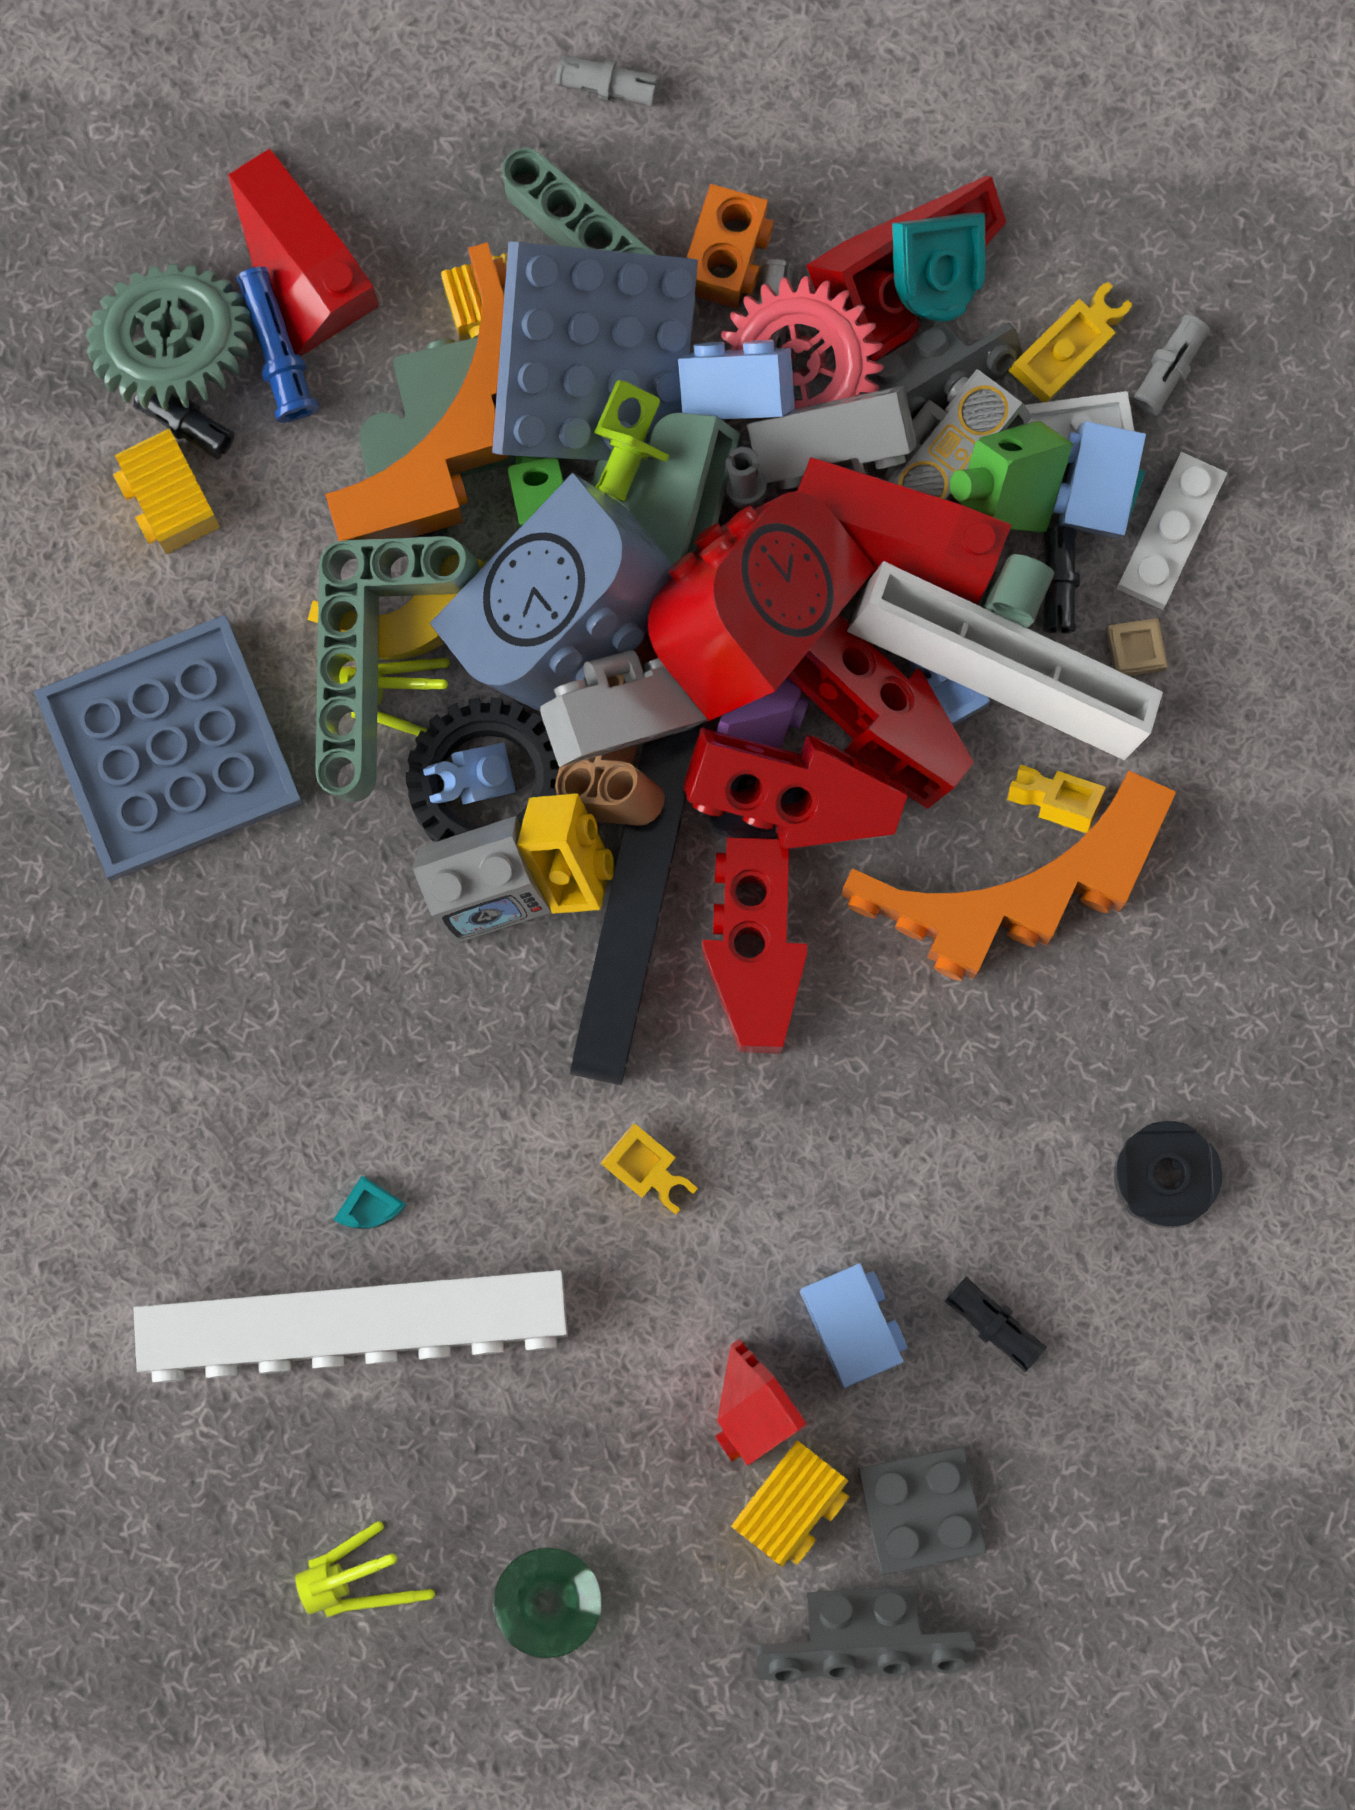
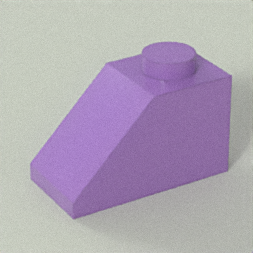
[717,677,810,747]

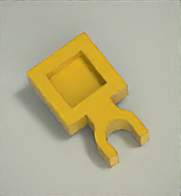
[1007,764,1106,833]
[600,1123,698,1215]

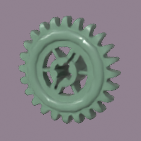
[86,264,253,411]

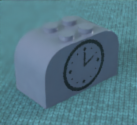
[430,473,672,711]

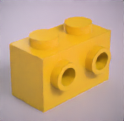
[517,793,615,914]

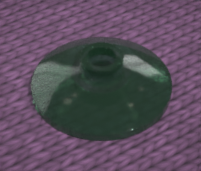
[493,1548,602,1658]

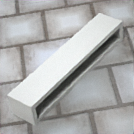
[847,561,1163,760]

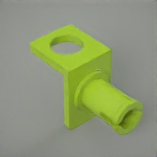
[594,380,670,502]

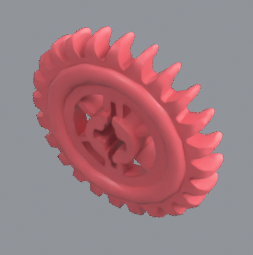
[721,276,884,419]

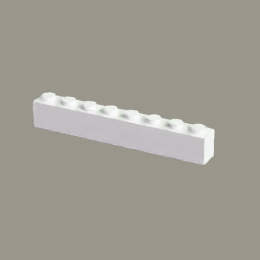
[133,1270,568,1383]

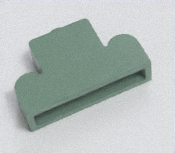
[359,337,516,478]
[592,413,740,566]

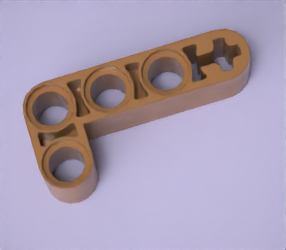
[555,632,665,825]

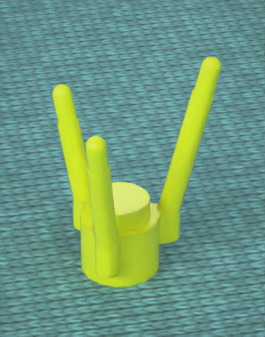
[339,658,450,736]
[295,1521,435,1618]

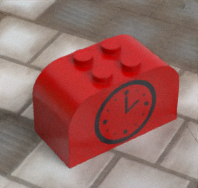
[648,491,876,721]

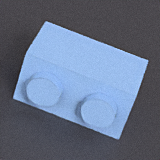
[678,340,795,419]
[1053,421,1146,538]
[800,1263,907,1390]

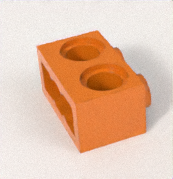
[687,184,774,309]

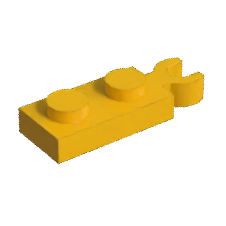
[1009,282,1132,402]

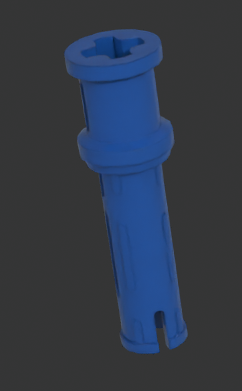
[236,266,320,423]

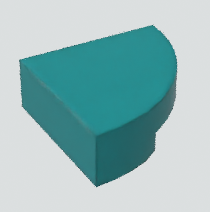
[333,1176,407,1229]

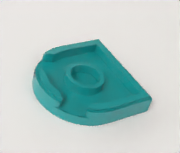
[892,212,986,321]

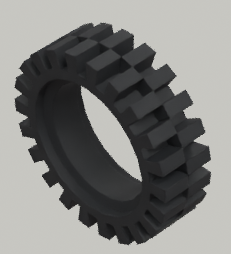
[406,697,559,842]

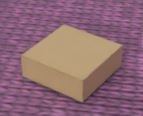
[1106,618,1167,676]

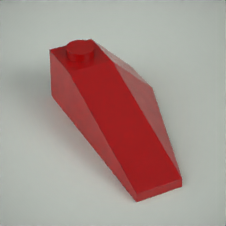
[228,148,379,357]
[806,176,1006,361]
[797,457,1011,605]
[714,1339,807,1466]

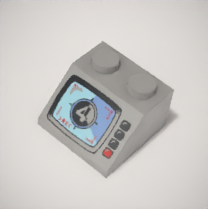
[412,816,552,944]

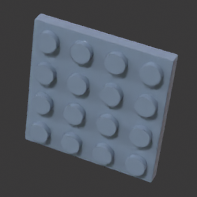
[492,241,698,461]
[34,614,303,882]

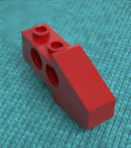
[788,614,974,809]
[683,728,908,849]
[702,838,807,1054]

